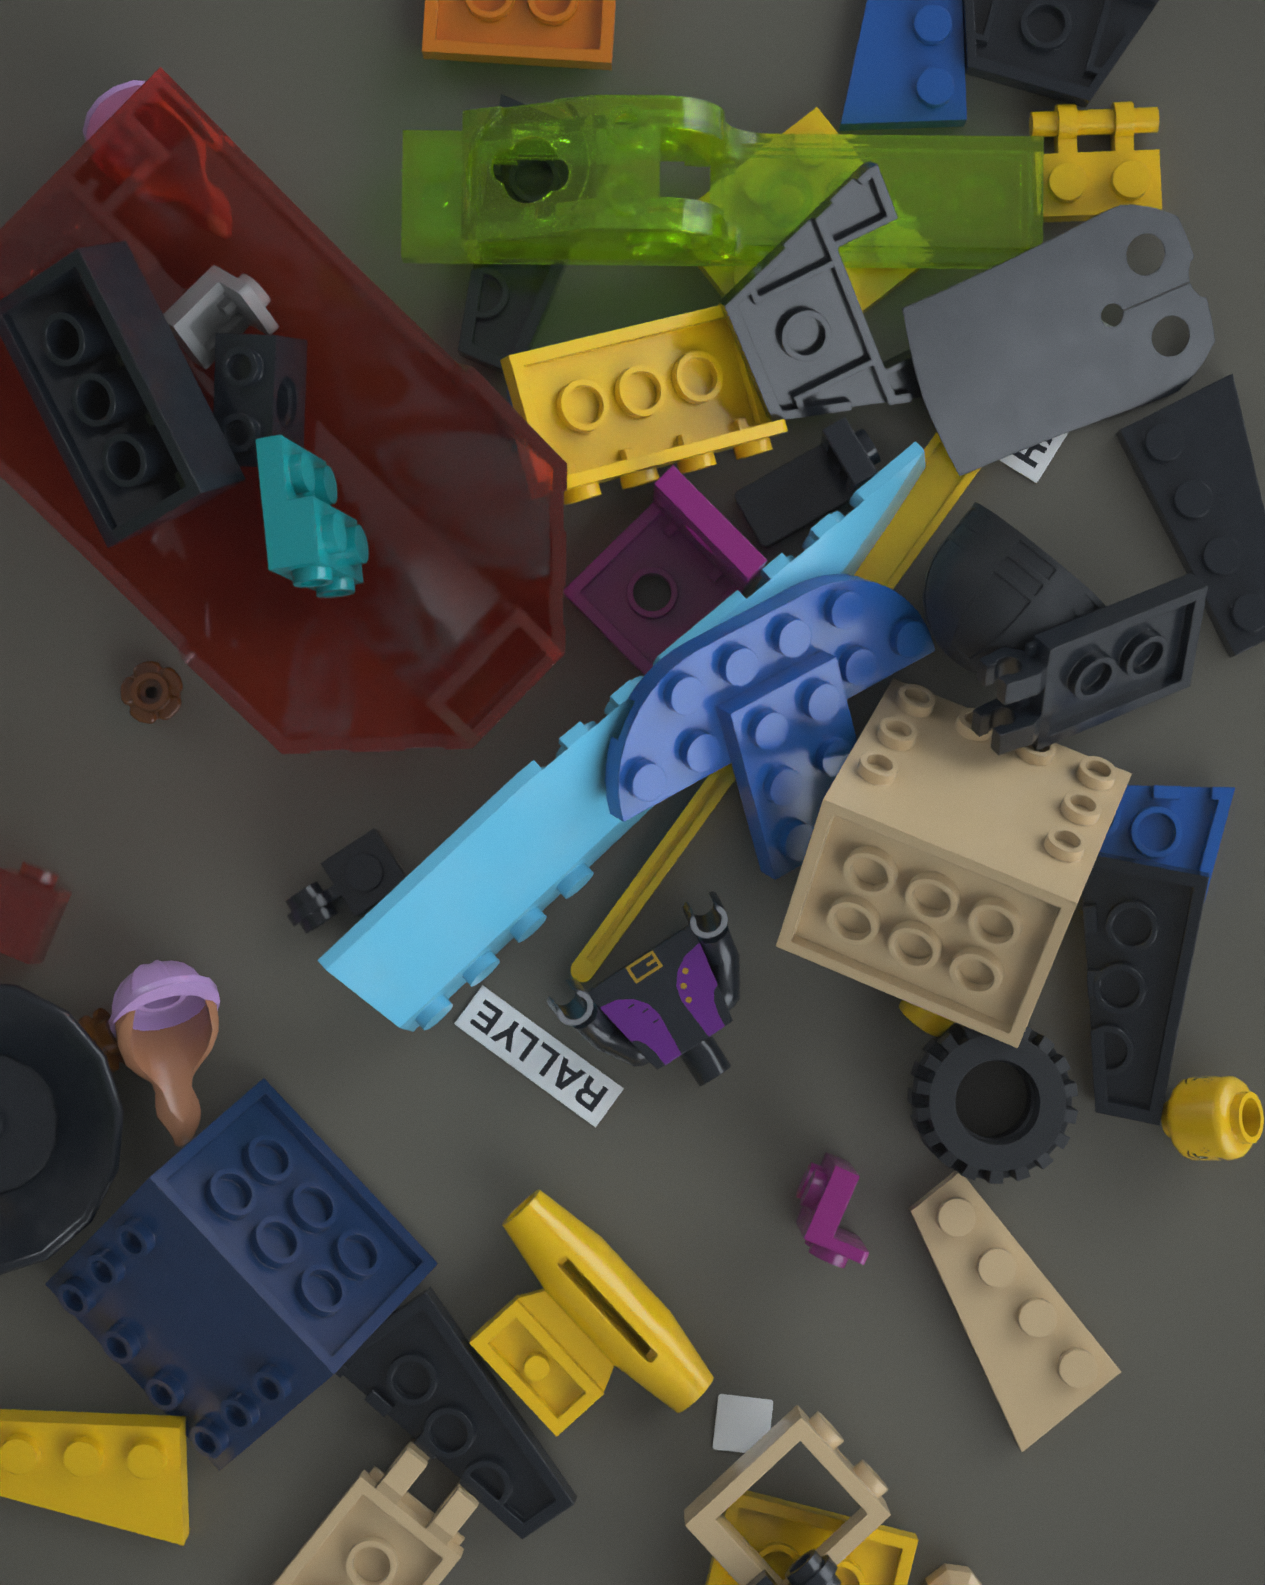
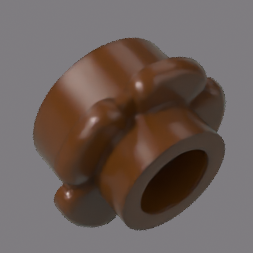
[120,661,183,724]

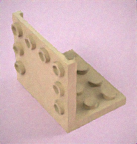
[776,678,1132,1048]

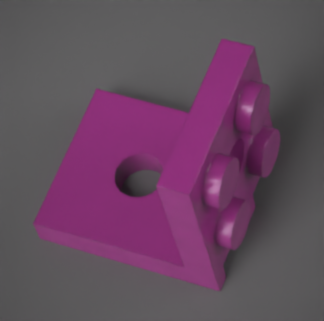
[562,465,767,676]

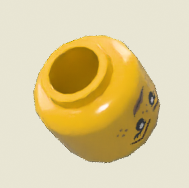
[1161,1076,1264,1160]

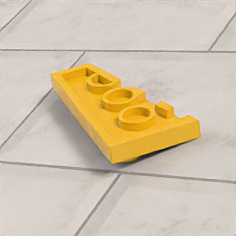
[0,1409,189,1546]

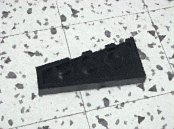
[458,94,618,374]
[1116,373,1265,658]
[1082,852,1209,1126]
[335,1286,578,1539]

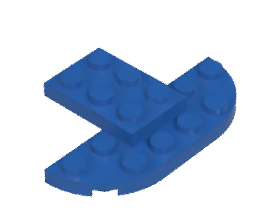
[605,574,936,880]

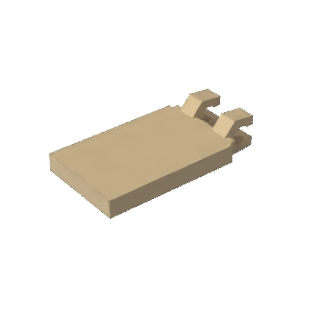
[272,1437,479,1585]

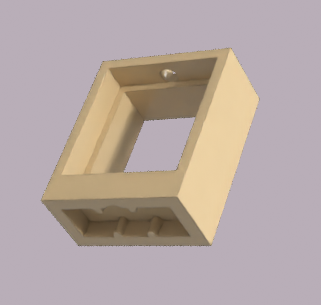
[684,1405,891,1585]

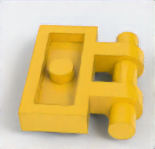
[1029,101,1162,223]

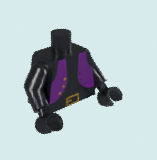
[546,891,740,1087]

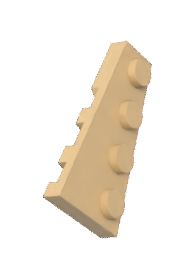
[908,1171,1121,1452]

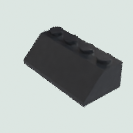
[0,241,246,548]

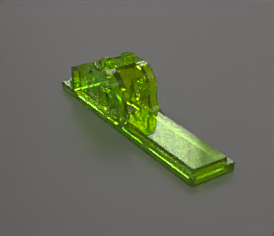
[401,94,1044,269]

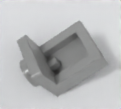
[163,265,279,370]

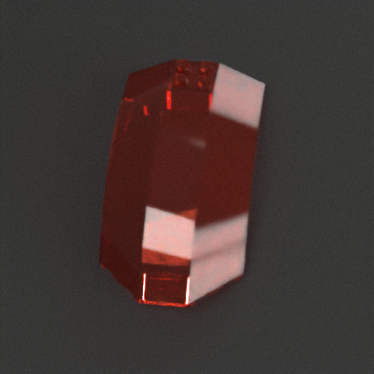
[0,67,567,754]

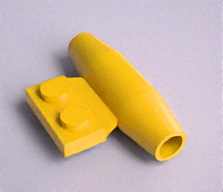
[469,1189,714,1437]

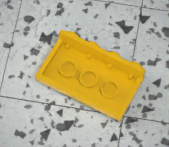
[500,305,788,505]

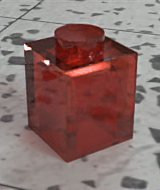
[0,861,72,964]

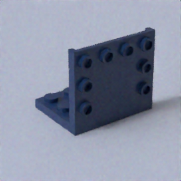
[45,1078,438,1471]

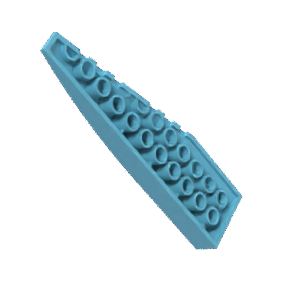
[317,441,926,1032]

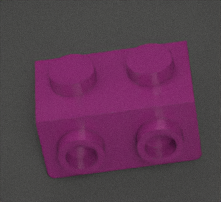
[796,1152,869,1268]

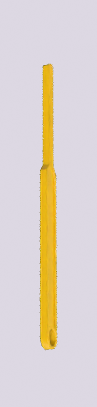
[570,432,982,982]

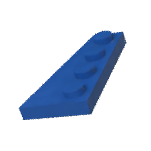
[839,0,967,131]
[1099,785,1235,902]

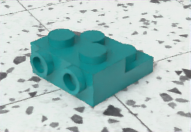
[255,435,369,598]

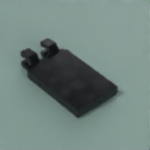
[971,573,1208,755]

